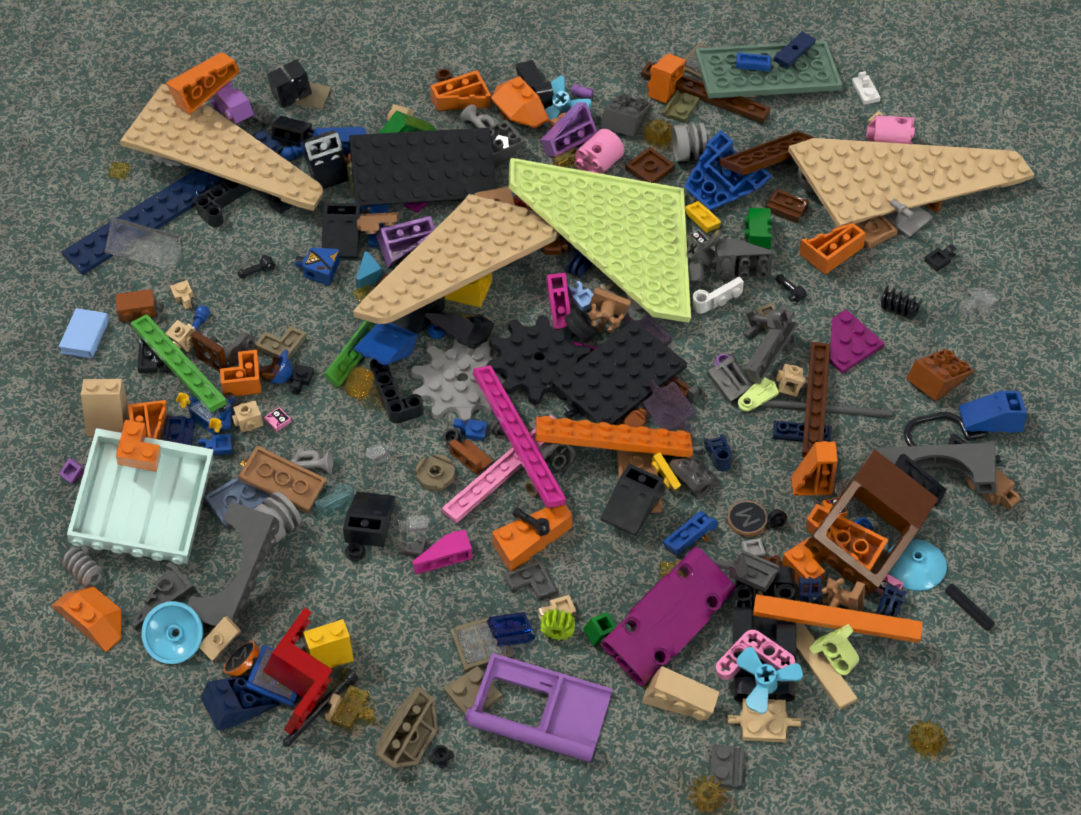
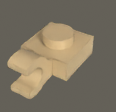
[170,280,194,310]
[538,595,576,622]

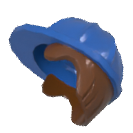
[260,349,293,384]

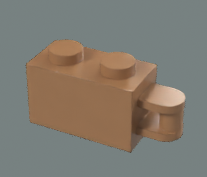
[967,468,1020,509]

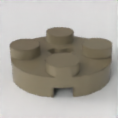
[416,454,455,491]

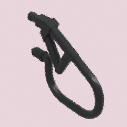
[904,412,1001,463]

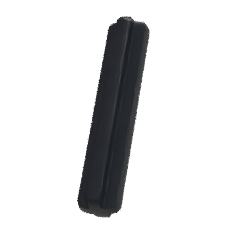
[945,584,995,631]

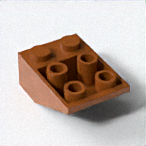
[906,349,975,400]

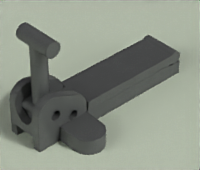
[745,308,798,384]

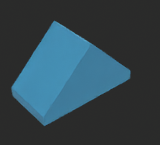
[356,252,383,290]

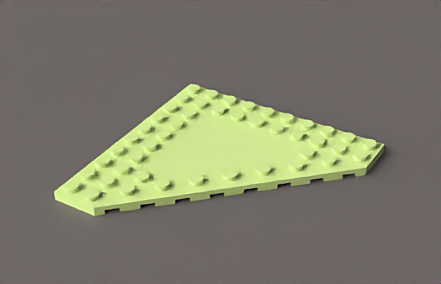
[509,158,691,323]

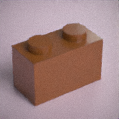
[115,289,156,322]

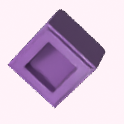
[59,458,85,484]

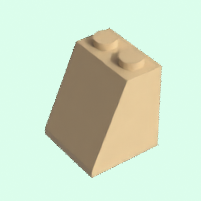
[81,379,129,437]

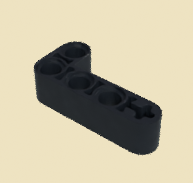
[516,60,553,109]
[195,179,253,227]
[370,359,424,424]

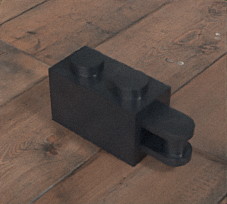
[271,116,315,147]

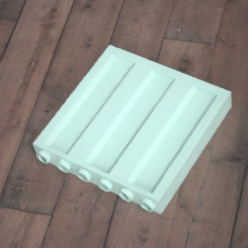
[67,428,213,565]

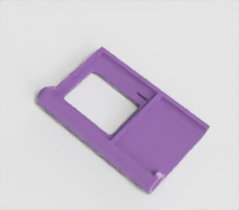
[464,653,613,763]

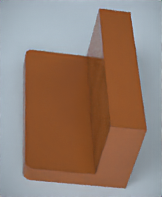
[449,439,493,475]

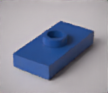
[736,53,771,71]

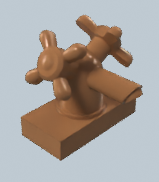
[588,288,631,333]
[821,578,865,612]

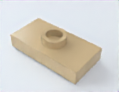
[199,616,241,661]

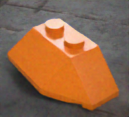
[491,76,549,128]
[51,586,122,652]

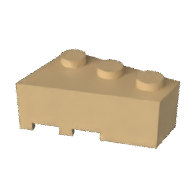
[642,666,719,720]

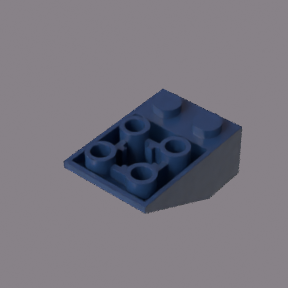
[200,672,280,730]

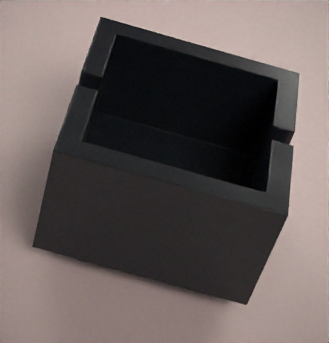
[267,59,312,108]

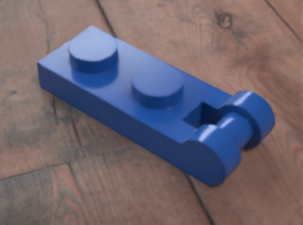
[663,511,718,556]

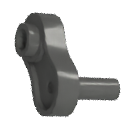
[224,332,255,364]

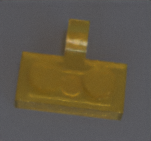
[331,685,376,731]

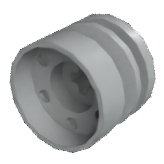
[672,123,708,162]
[253,491,302,545]

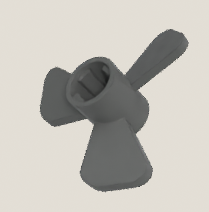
[686,230,722,282]

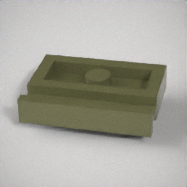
[662,90,699,123]

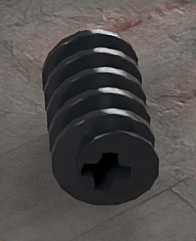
[880,286,922,320]

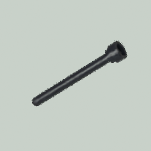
[283,668,359,747]

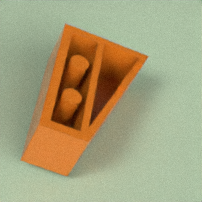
[430,70,491,111]
[799,223,866,275]
[128,400,168,440]
[792,441,838,496]

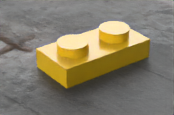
[685,201,721,233]
[651,452,681,492]

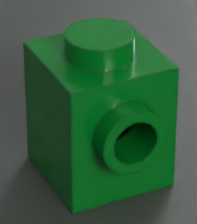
[583,612,617,646]

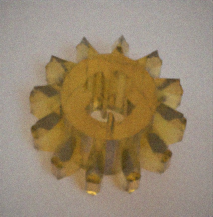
[644,118,673,147]
[345,367,374,399]
[908,719,946,757]
[689,775,726,813]

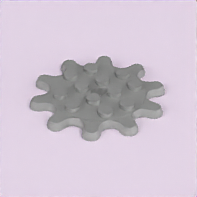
[410,338,515,424]

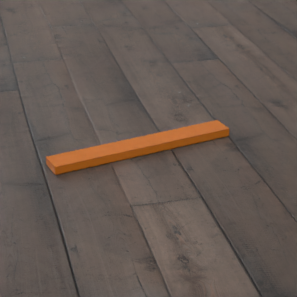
[753,594,922,643]

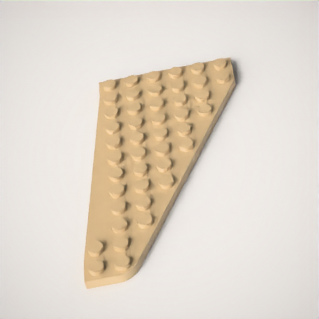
[120,84,323,211]
[788,138,1034,227]
[353,194,560,324]

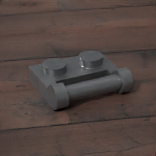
[707,355,755,404]

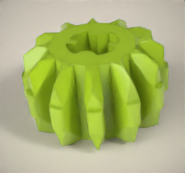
[540,608,575,641]

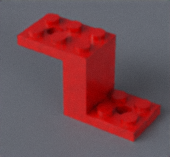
[263,608,333,735]

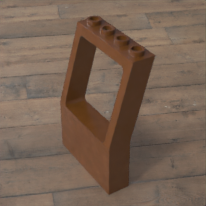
[804,449,938,596]

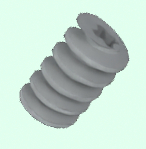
[60,546,102,588]

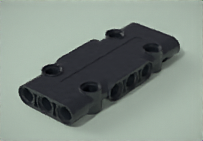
[733,566,797,703]

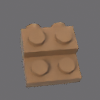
[357,212,399,234]

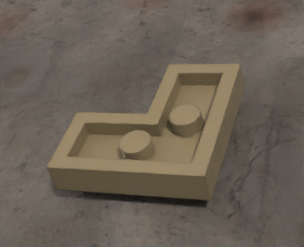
[254,326,307,359]

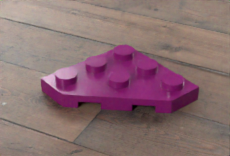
[829,309,884,374]

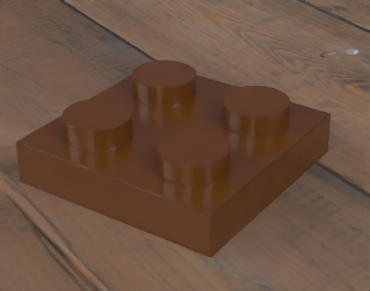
[625,147,675,183]

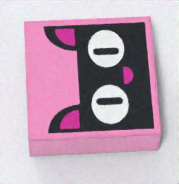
[264,407,291,432]
[875,574,904,597]

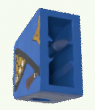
[295,248,341,286]

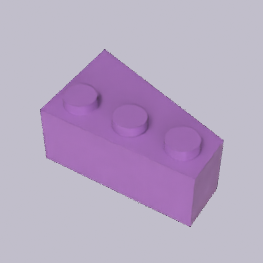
[210,80,254,123]
[540,102,598,157]
[376,216,435,268]

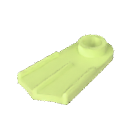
[738,377,779,412]

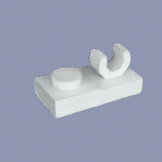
[852,71,880,105]

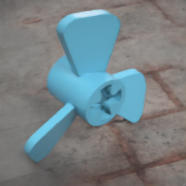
[544,76,592,127]
[737,647,803,714]

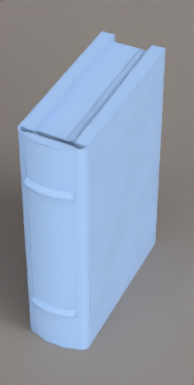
[59,308,110,359]

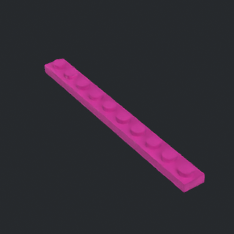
[472,365,566,508]

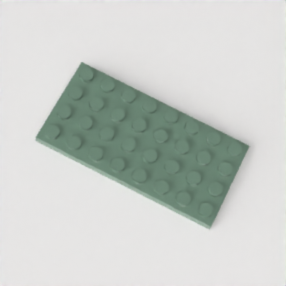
[695,41,842,98]

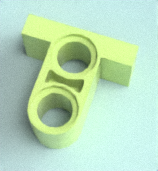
[809,624,859,675]

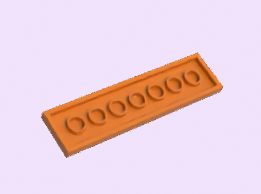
[536,416,693,458]

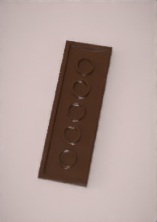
[720,131,816,175]

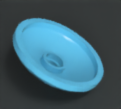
[886,539,947,591]
[141,601,203,664]

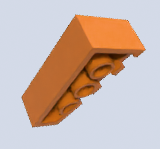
[166,52,240,115]
[492,504,573,571]
[806,504,889,573]

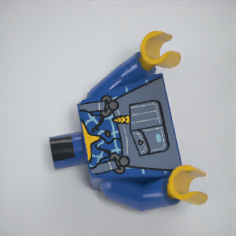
[176,392,236,435]

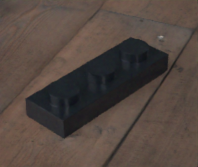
[895,454,947,506]

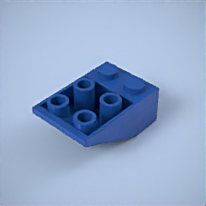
[355,323,418,365]
[959,391,1027,433]

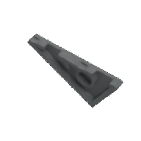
[132,561,194,630]

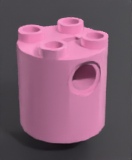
[866,115,915,144]
[575,129,624,174]

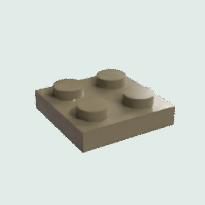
[444,666,503,716]

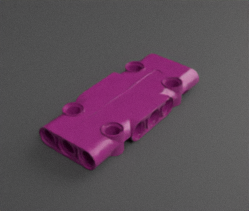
[601,547,736,686]

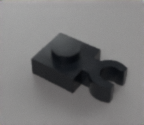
[264,192,294,214]

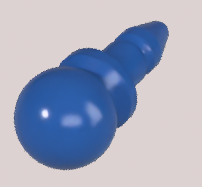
[281,146,303,161]
[192,305,210,331]

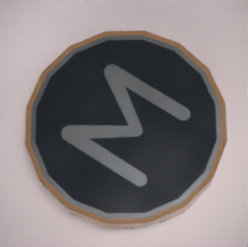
[728,501,768,537]

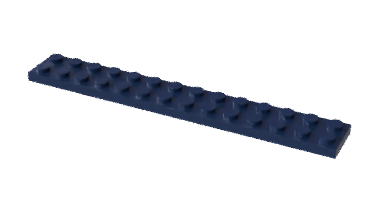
[61,129,284,275]

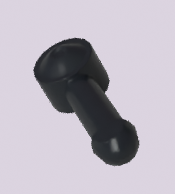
[238,255,275,279]
[776,274,807,302]
[513,508,550,536]

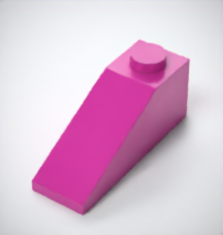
[546,273,571,329]
[413,530,473,575]

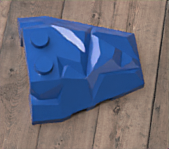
[684,130,772,211]

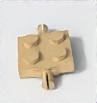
[728,698,801,742]

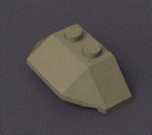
[376,686,438,768]

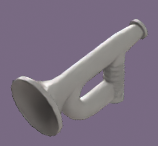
[460,105,500,128]
[291,449,333,475]

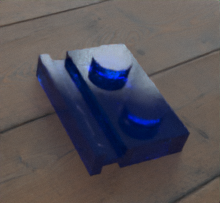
[163,416,196,446]
[487,612,535,647]

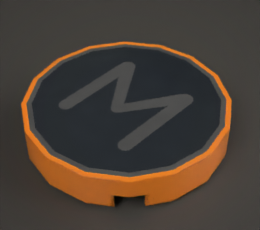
[223,641,260,678]

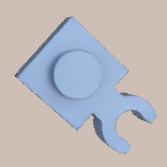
[568,281,593,312]

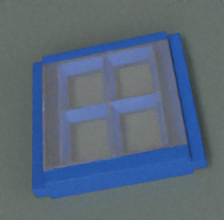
[245,645,297,707]

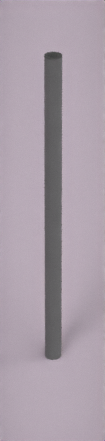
[738,397,893,418]

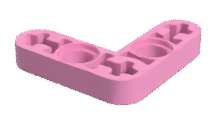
[716,630,795,680]

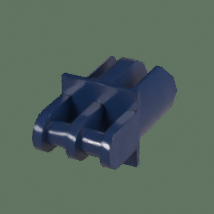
[565,250,593,278]
[799,576,822,605]
[875,583,907,617]

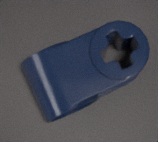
[704,434,732,472]

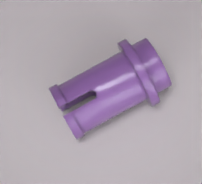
[571,84,594,100]

